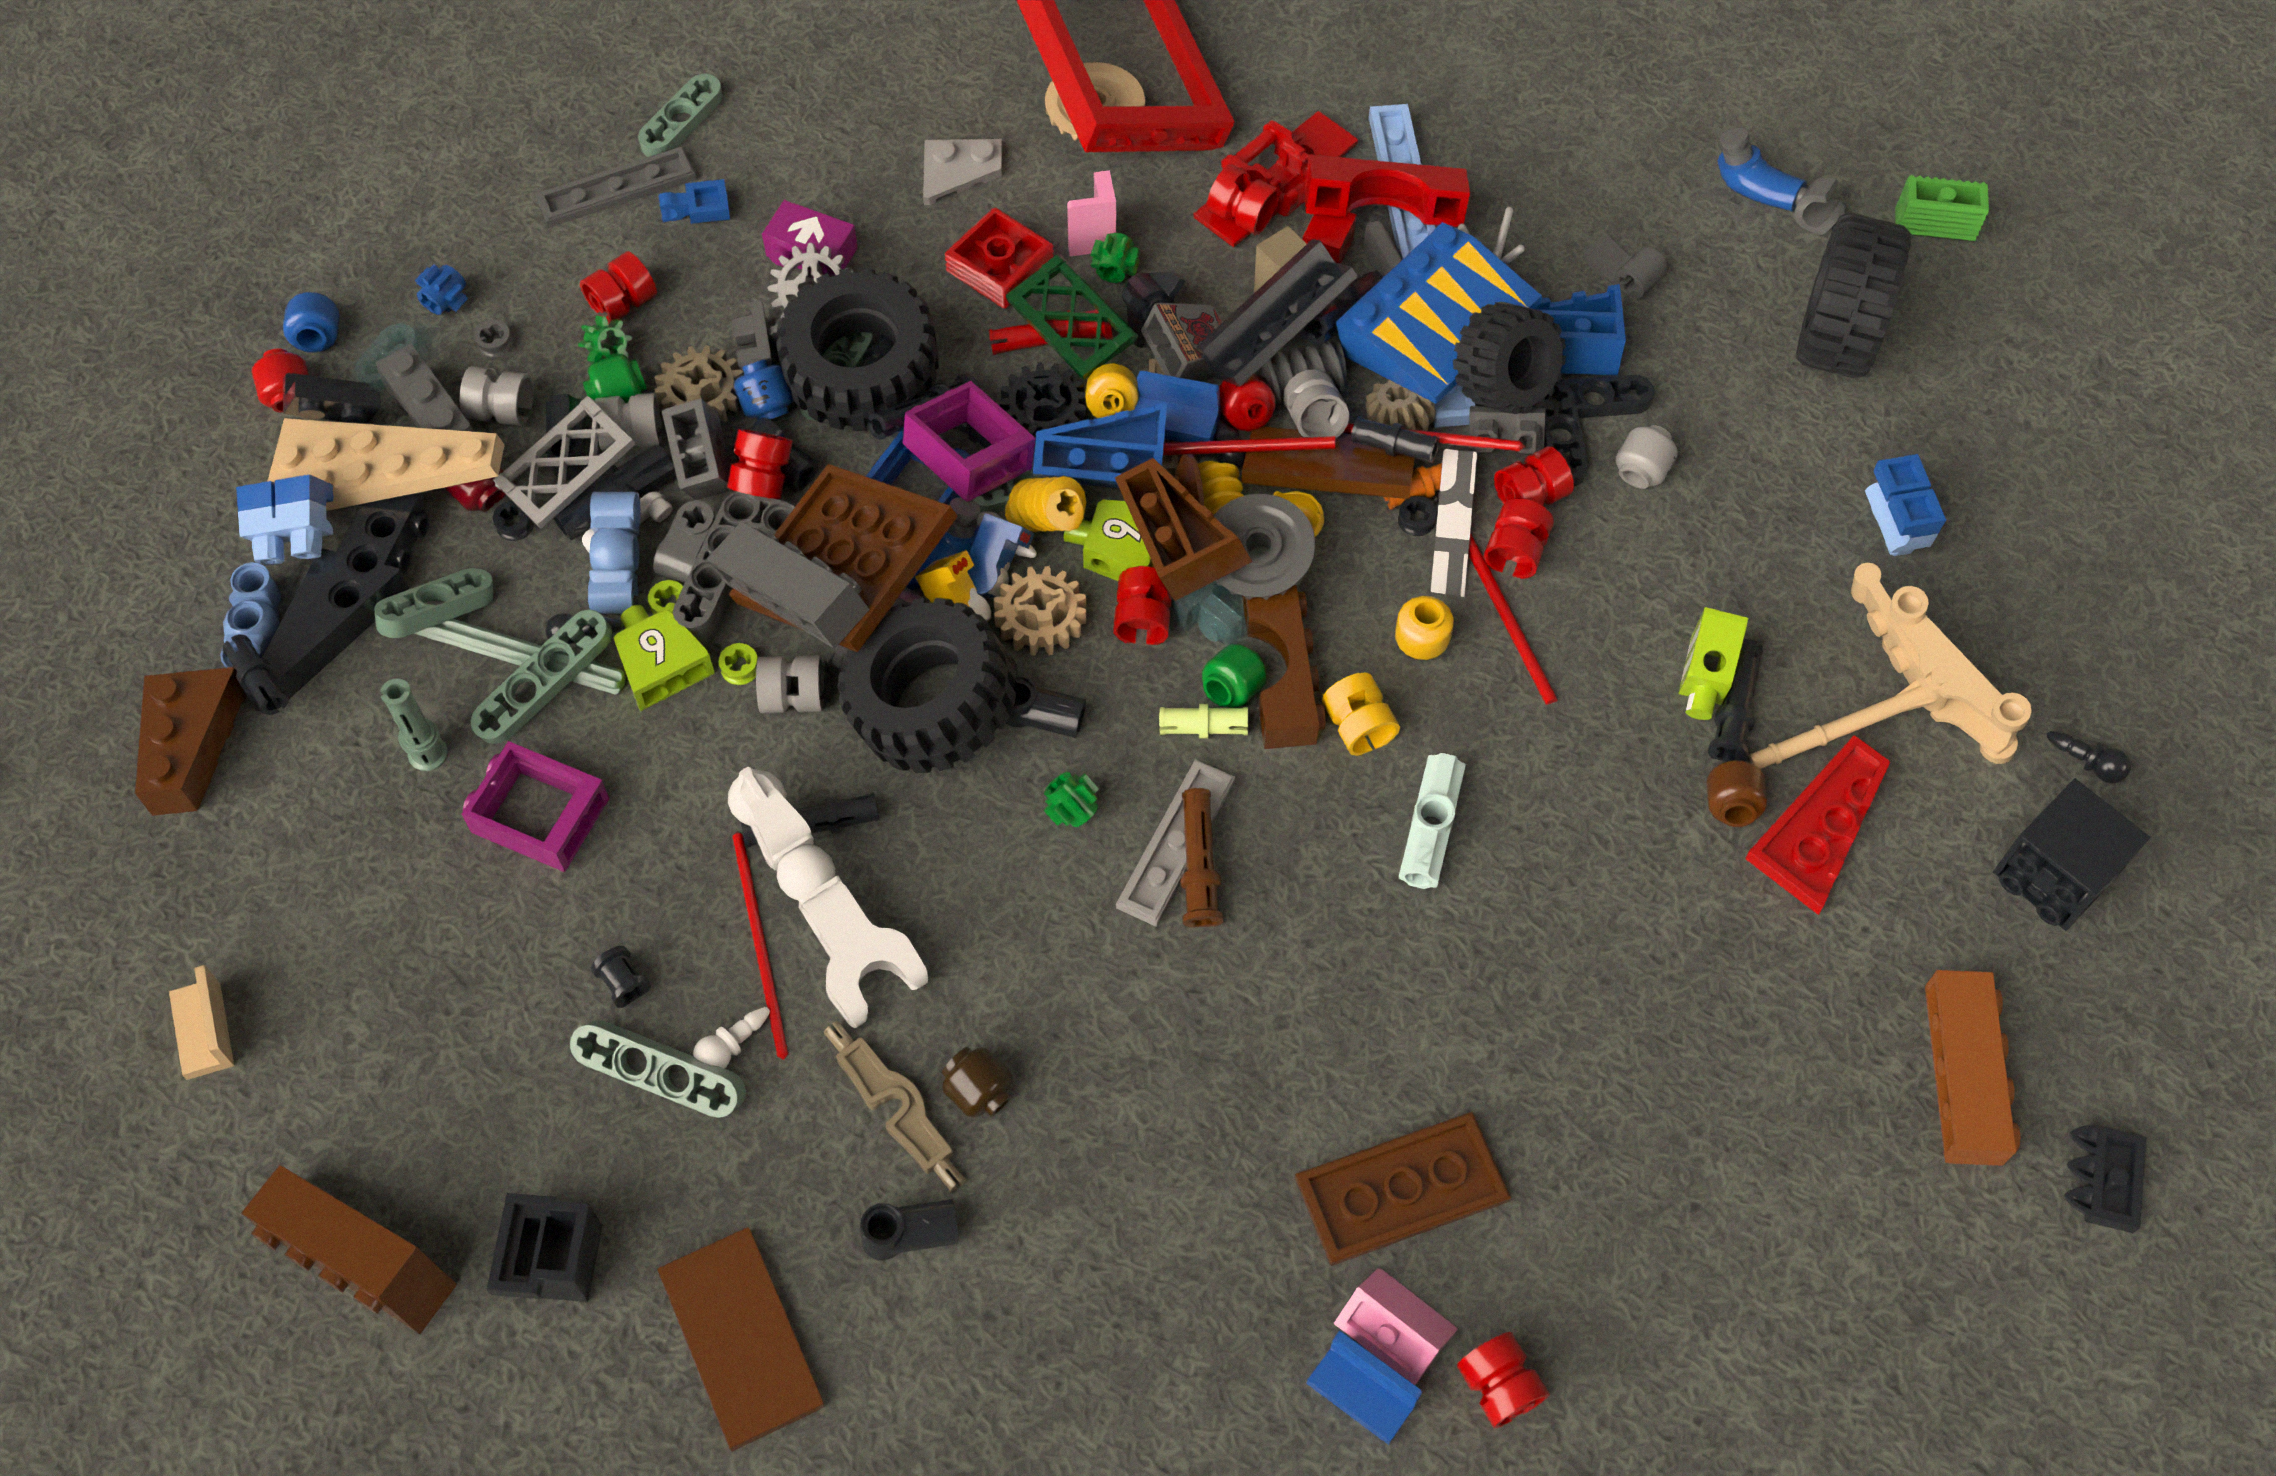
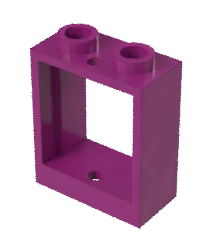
[903,381,1036,502]
[461,741,610,872]

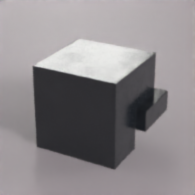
[486,1193,603,1302]

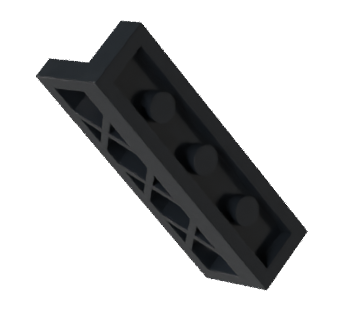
[1196,239,1358,387]

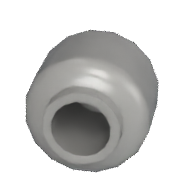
[1615,425,1678,489]

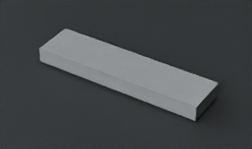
[1116,759,1235,927]

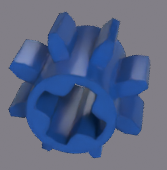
[415,264,468,315]

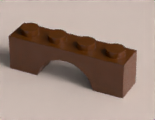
[1242,585,1325,749]

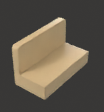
[169,965,234,1080]

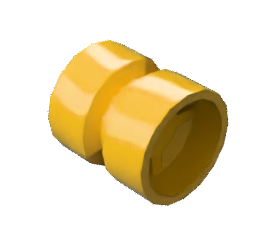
[1322,672,1400,756]

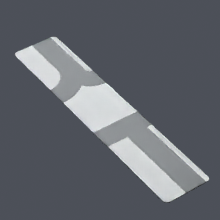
[1431,449,1477,597]

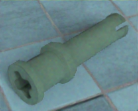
[380,679,448,771]

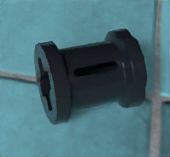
[591,946,651,1008]

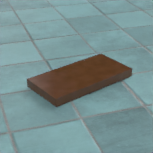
[1241,426,1415,499]
[1295,1112,1511,1266]
[657,1227,825,1452]

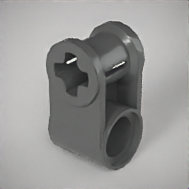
[653,500,715,584]

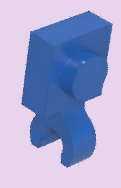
[659,179,730,224]

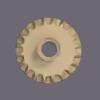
[1045,62,1145,141]

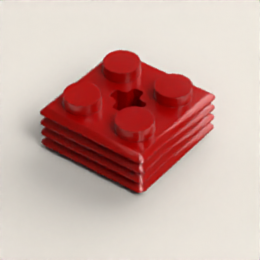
[944,207,1054,308]

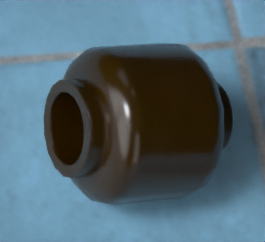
[941,1046,1013,1118]

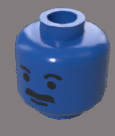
[734,359,794,421]

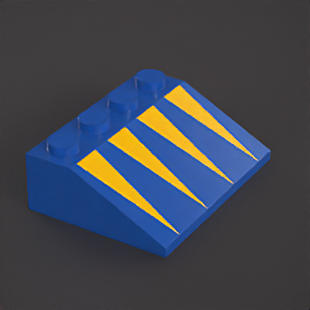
[1336,222,1542,404]

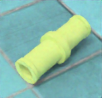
[1159,704,1248,738]

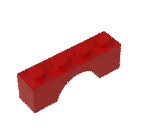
[1304,155,1470,227]

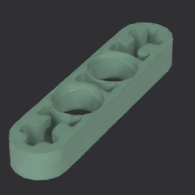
[470,610,612,744]
[570,1020,746,1118]

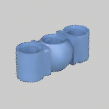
[588,492,641,614]
[220,562,281,668]

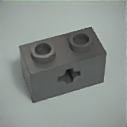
[662,398,731,500]

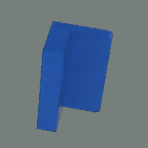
[1134,371,1221,442]
[1306,1331,1422,1445]

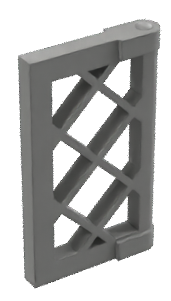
[493,396,635,529]

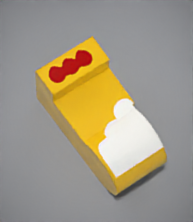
[915,550,991,623]

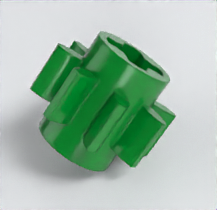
[1090,233,1140,283]
[578,315,632,363]
[1043,772,1099,827]

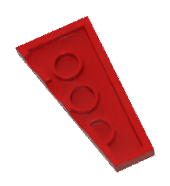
[1745,735,1890,915]

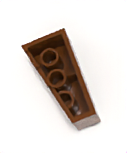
[241,1165,457,1334]

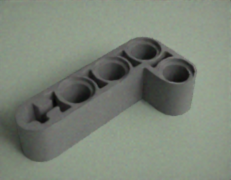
[673,492,795,646]

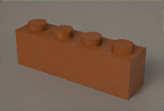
[1925,970,2020,1166]

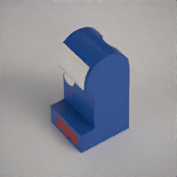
[967,513,1035,598]

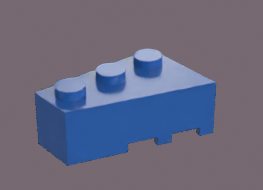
[1509,284,1626,376]
[1032,401,1167,488]

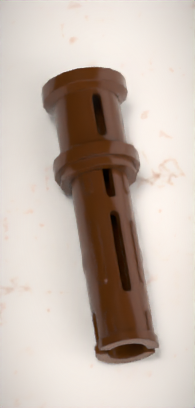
[1180,788,1224,927]

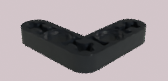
[1539,375,1654,487]

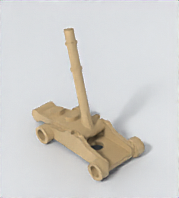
[1749,563,2032,769]

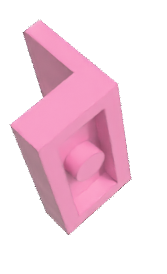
[1067,170,1116,256]
[1334,1268,1457,1385]

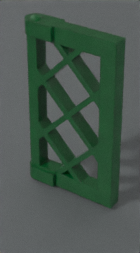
[1006,254,1138,381]

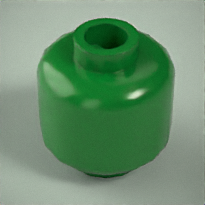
[582,354,647,403]
[1202,644,1267,708]

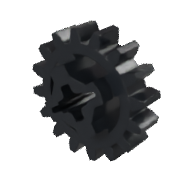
[999,362,1088,437]

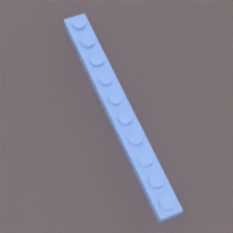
[1369,104,1475,428]

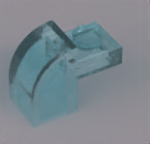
[1173,581,1242,646]

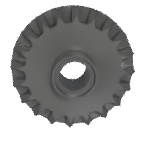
[1214,494,1315,600]

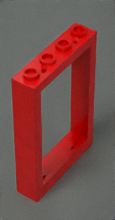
[1016,0,1235,153]

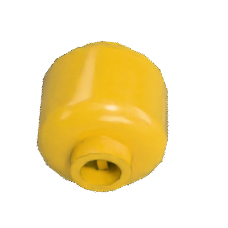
[1085,363,1139,418]
[1395,596,1454,660]

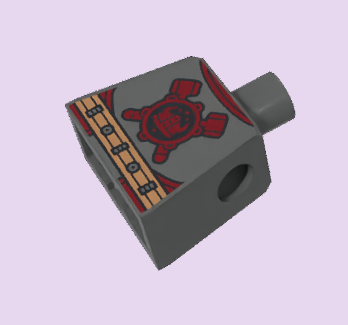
[1141,303,1223,382]

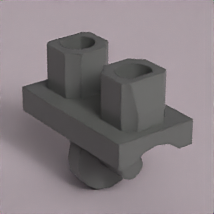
[731,300,782,375]
[1469,406,1545,454]

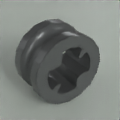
[473,319,513,358]

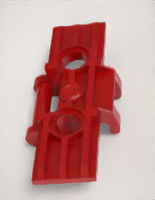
[1193,111,1358,248]

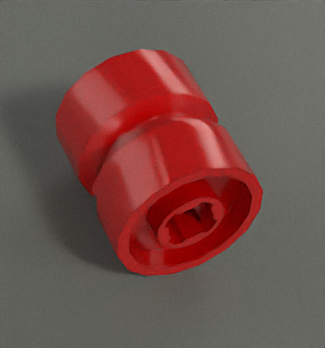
[1207,164,1280,235]
[580,251,657,325]
[727,429,793,499]
[1494,446,1574,506]
[1484,498,1554,579]
[1113,566,1172,645]
[1456,1332,1550,1429]

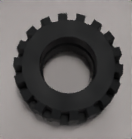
[1453,302,1566,414]

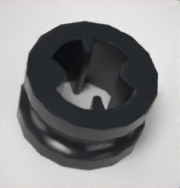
[1398,496,1437,536]
[492,501,534,541]

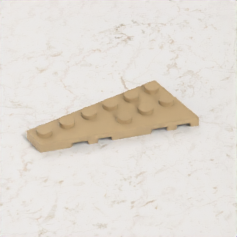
[267,418,504,511]

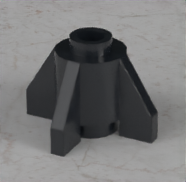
[1122,271,1185,348]

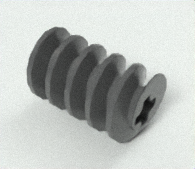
[1258,341,1347,404]

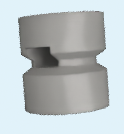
[460,366,534,427]
[1283,370,1349,438]
[595,393,662,452]
[756,655,824,714]

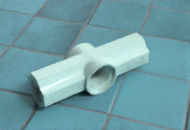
[1399,753,1466,889]

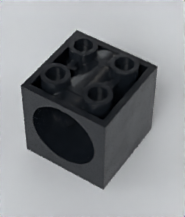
[1993,778,2151,931]

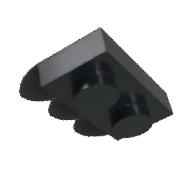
[2064,1125,2147,1233]

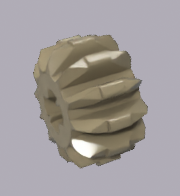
[1365,379,1436,431]

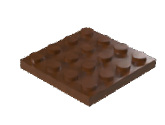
[729,464,958,652]

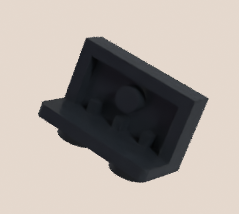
[283,373,381,424]

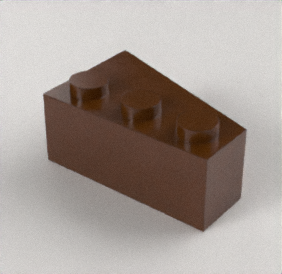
[1115,458,1253,601]
[135,667,247,816]

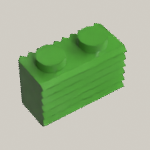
[1895,175,1989,241]

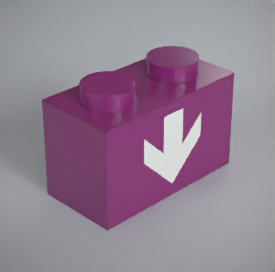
[762,200,858,279]

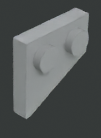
[923,139,1002,205]

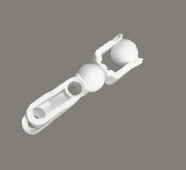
[728,767,928,1028]

